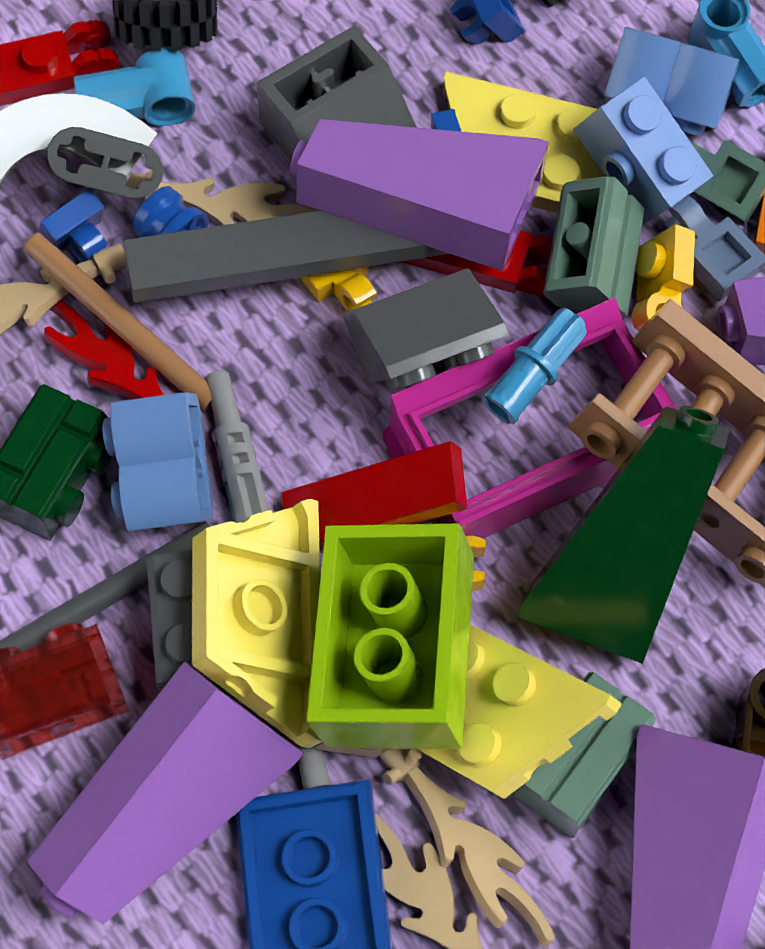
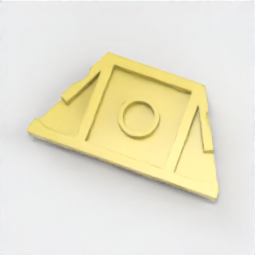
[443,71,604,213]
[192,499,322,748]
[418,624,622,799]

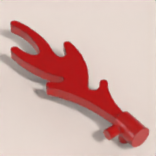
[44,300,164,400]

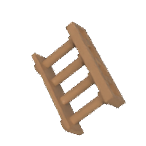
[567,298,765,588]

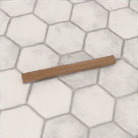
[23,232,212,412]

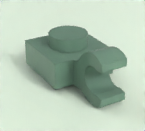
[689,139,765,223]

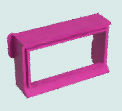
[383,297,677,539]

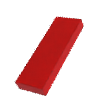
[282,441,468,551]

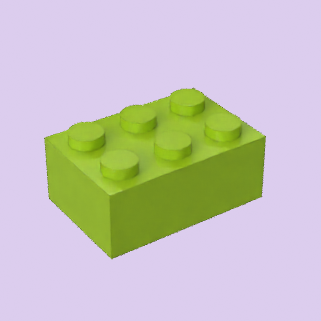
[306,524,474,749]

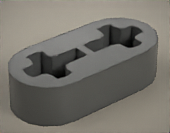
[47,127,163,199]

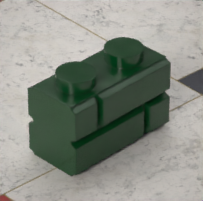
[0,384,112,540]

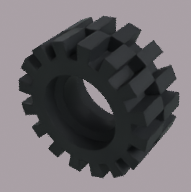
[112,0,218,51]

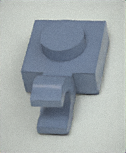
[661,195,765,302]

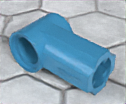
[688,0,765,109]
[74,48,196,127]

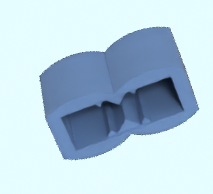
[604,26,740,136]
[103,392,213,531]

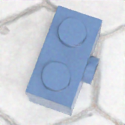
[573,76,713,225]

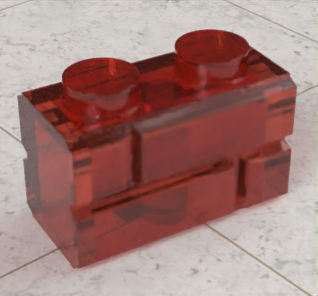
[0,623,129,760]

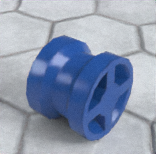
[132,186,209,238]

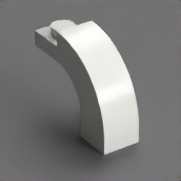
[0,93,157,183]

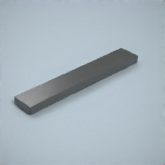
[123,210,450,303]

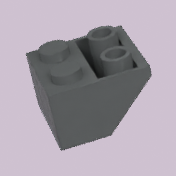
[257,25,417,160]
[342,268,509,390]

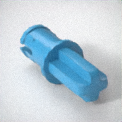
[482,308,587,425]

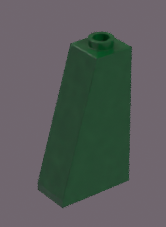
[517,406,730,664]

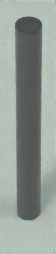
[0,521,210,671]

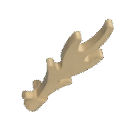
[127,170,320,226]
[0,243,127,335]
[379,748,555,947]
[376,815,483,949]

